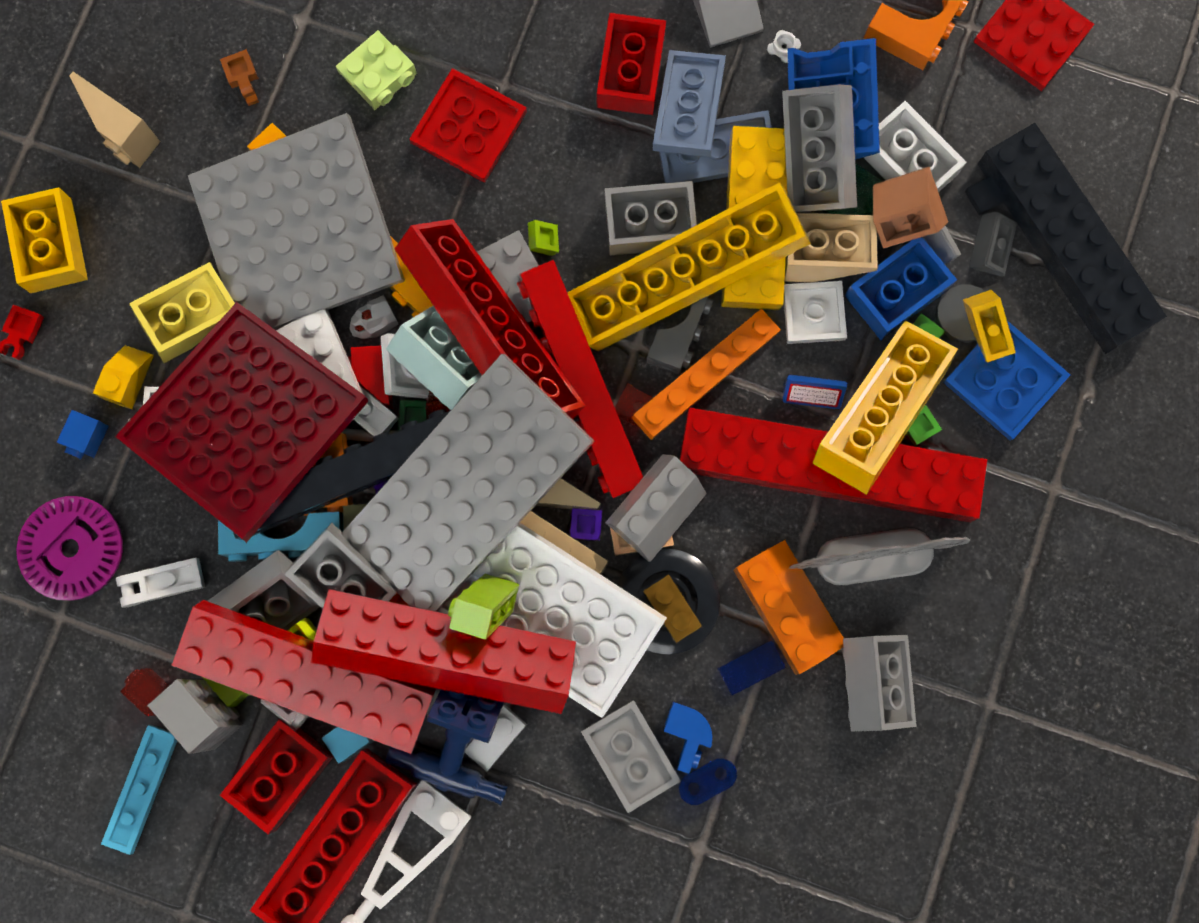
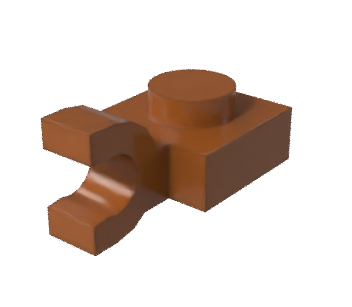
[220,49,259,106]

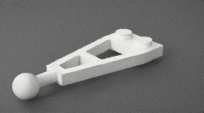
[341,781,472,923]

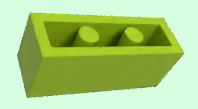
[448,573,519,640]

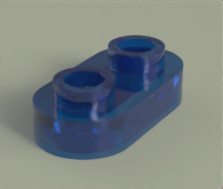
[678,758,737,805]

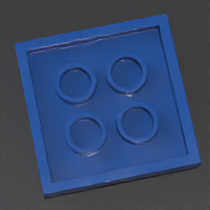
[943,321,1070,441]

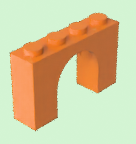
[864,0,969,71]

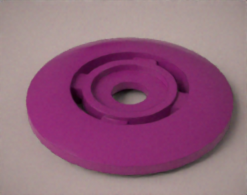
[17,496,123,601]

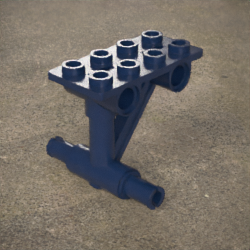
[385,689,508,806]

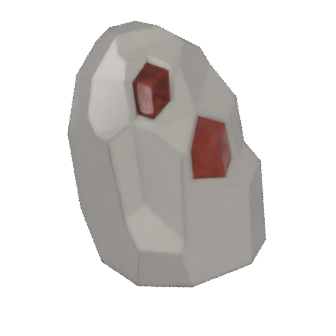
[349,295,398,339]

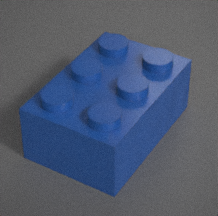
[844,237,957,340]

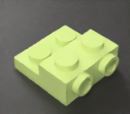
[336,30,417,110]

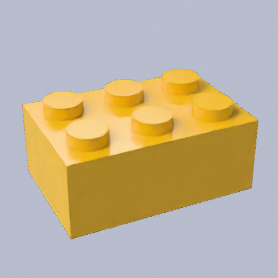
[1,187,88,293]

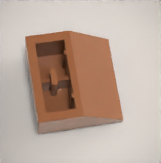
[873,166,948,249]

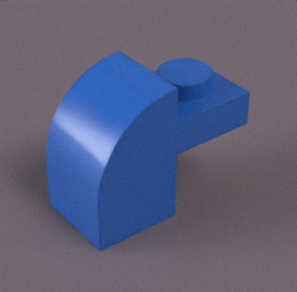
[663,702,712,774]

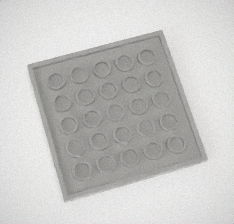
[188,113,405,329]

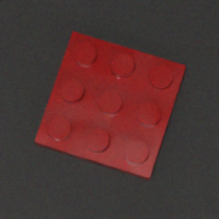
[973,0,1094,92]
[409,68,527,183]

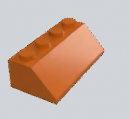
[733,540,844,675]

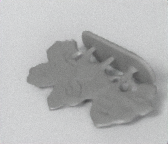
[789,528,970,585]

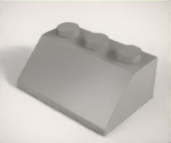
[605,454,707,562]
[208,550,320,631]
[843,635,917,731]

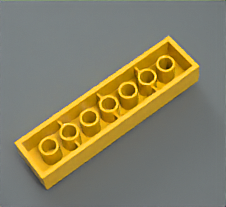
[567,182,811,351]

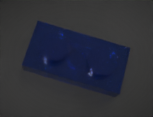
[717,641,786,696]

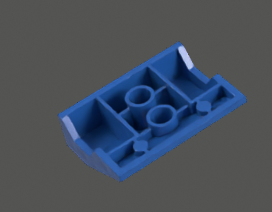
[788,38,880,160]

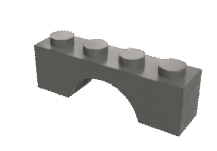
[646,295,714,375]

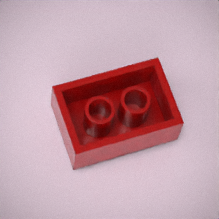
[597,13,666,115]
[220,719,334,834]

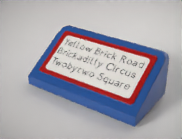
[782,375,847,409]

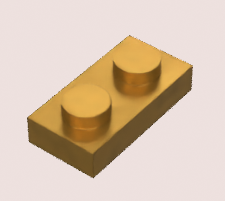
[643,575,702,643]

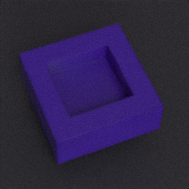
[570,508,602,541]

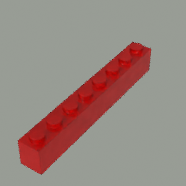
[516,260,643,498]

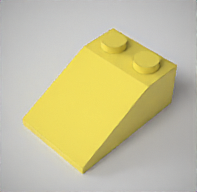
[129,262,235,363]

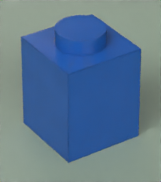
[57,410,109,459]

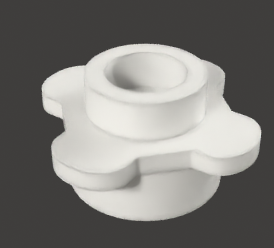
[767,30,801,63]

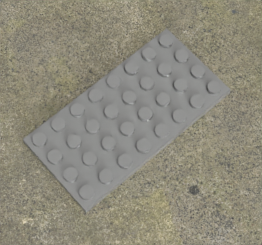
[341,354,595,612]

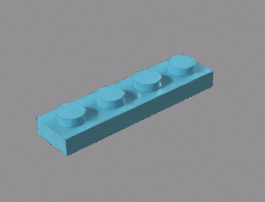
[101,725,177,855]

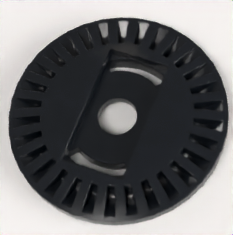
[617,549,720,655]

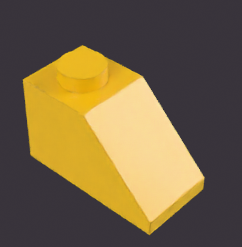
[963,290,1016,363]
[93,345,154,409]

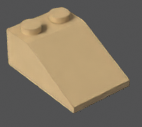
[69,72,161,168]
[784,213,878,283]

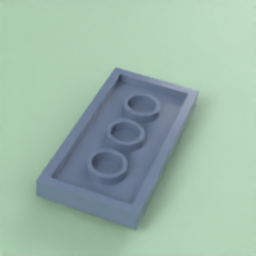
[653,50,726,157]
[659,110,772,183]

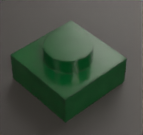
[398,400,431,431]

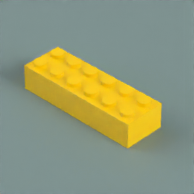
[721,126,788,310]
[813,320,958,495]

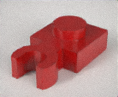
[0,304,44,360]

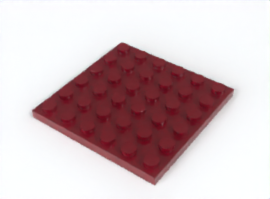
[115,302,369,543]

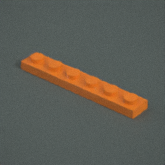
[632,308,781,440]

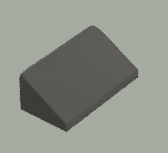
[970,211,1017,277]

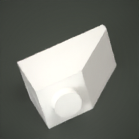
[465,705,527,772]

